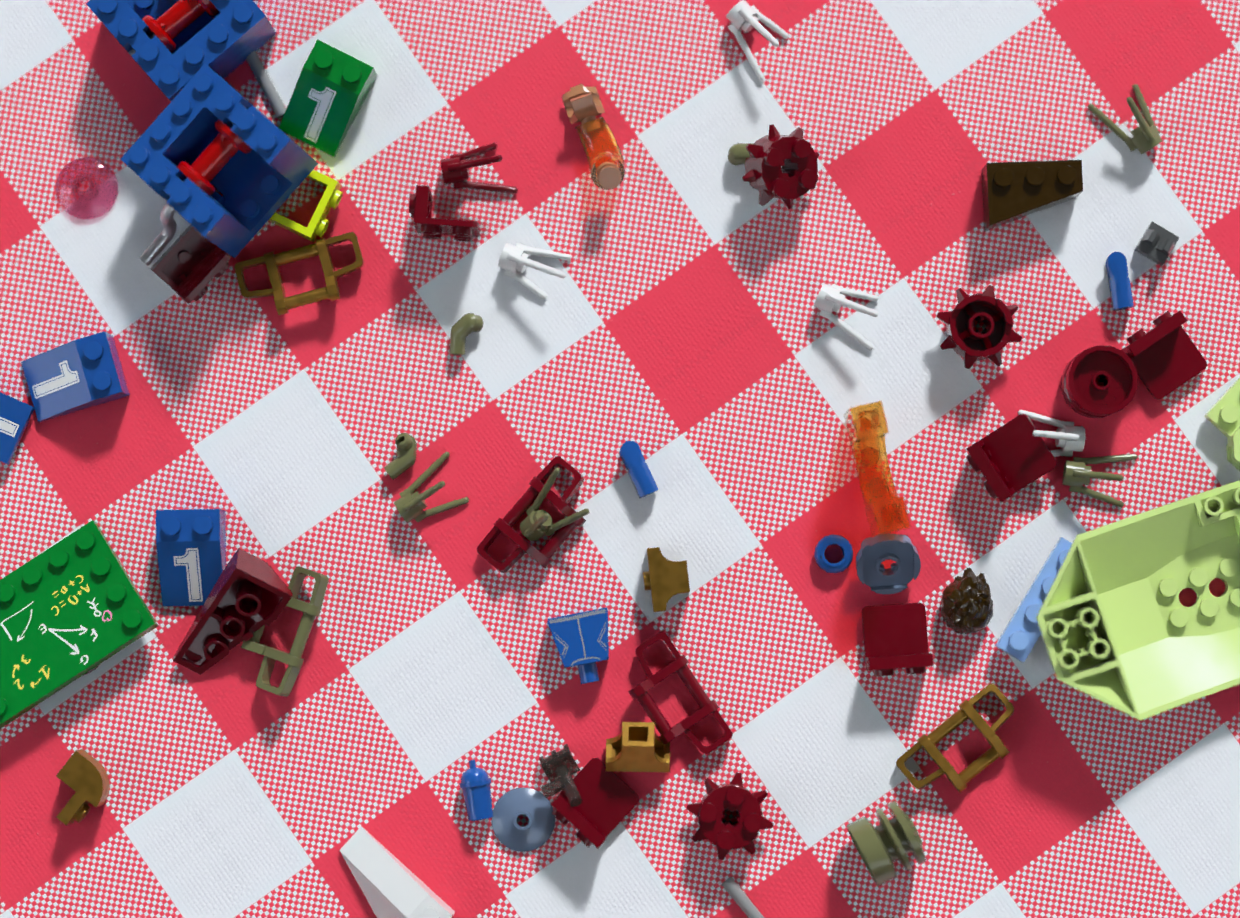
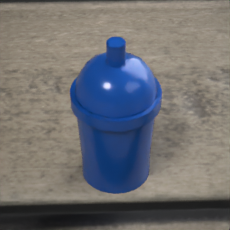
[459,760,494,821]

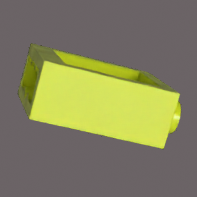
[268,170,343,242]

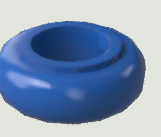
[814,534,854,574]

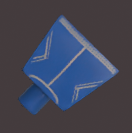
[547,608,609,684]

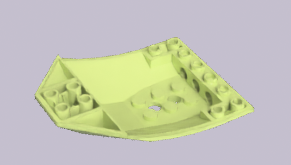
[1036,480,1240,721]

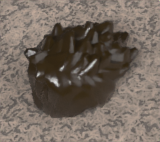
[941,568,993,634]

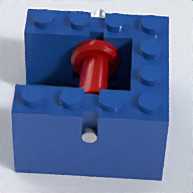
[86,0,277,101]
[121,63,318,266]

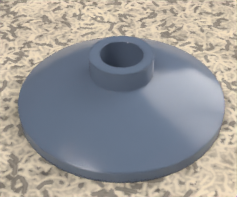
[492,788,555,852]

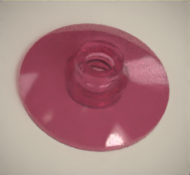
[55,157,118,220]

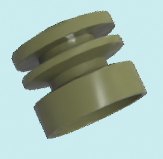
[846,801,926,886]

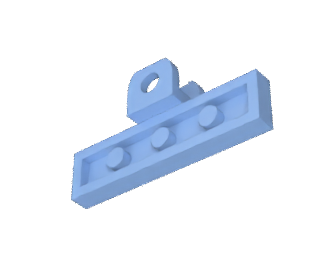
[995,537,1072,663]

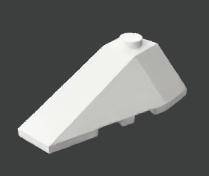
[339,826,455,918]

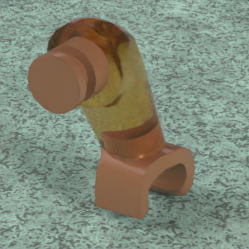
[562,84,625,190]

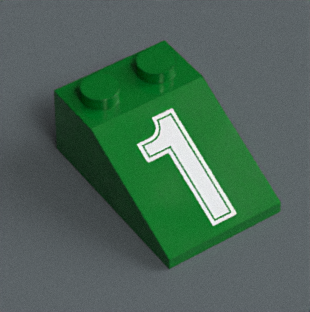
[279,39,377,158]

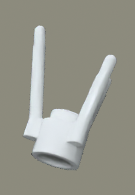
[726,0,789,81]
[498,243,572,299]
[814,283,879,350]
[1018,410,1086,457]

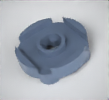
[856,534,921,594]

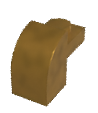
[56,749,110,825]

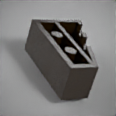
[981,160,1083,232]

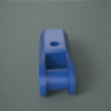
[1106,252,1134,311]
[620,441,658,499]

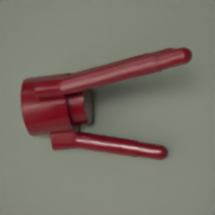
[441,143,518,193]

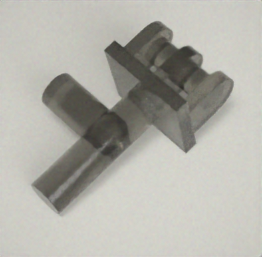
[539,744,582,807]

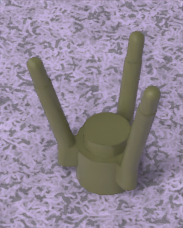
[1088,84,1163,155]
[394,452,469,523]
[1062,454,1137,507]
[520,468,590,541]

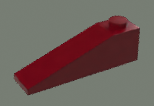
[173,548,293,675]

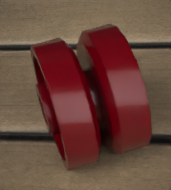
[1061,345,1138,418]

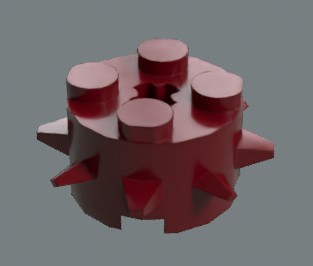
[742,124,819,209]
[937,285,1022,369]
[686,772,773,860]

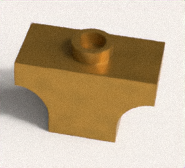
[643,547,690,612]
[606,722,670,772]

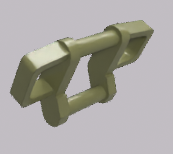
[241,566,329,697]

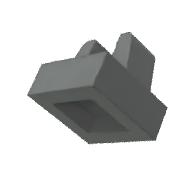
[1134,221,1180,266]

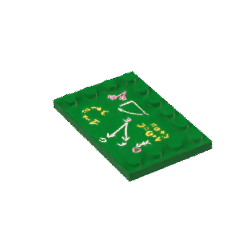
[0,520,158,729]

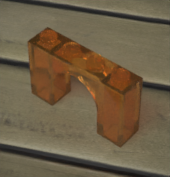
[844,401,911,537]

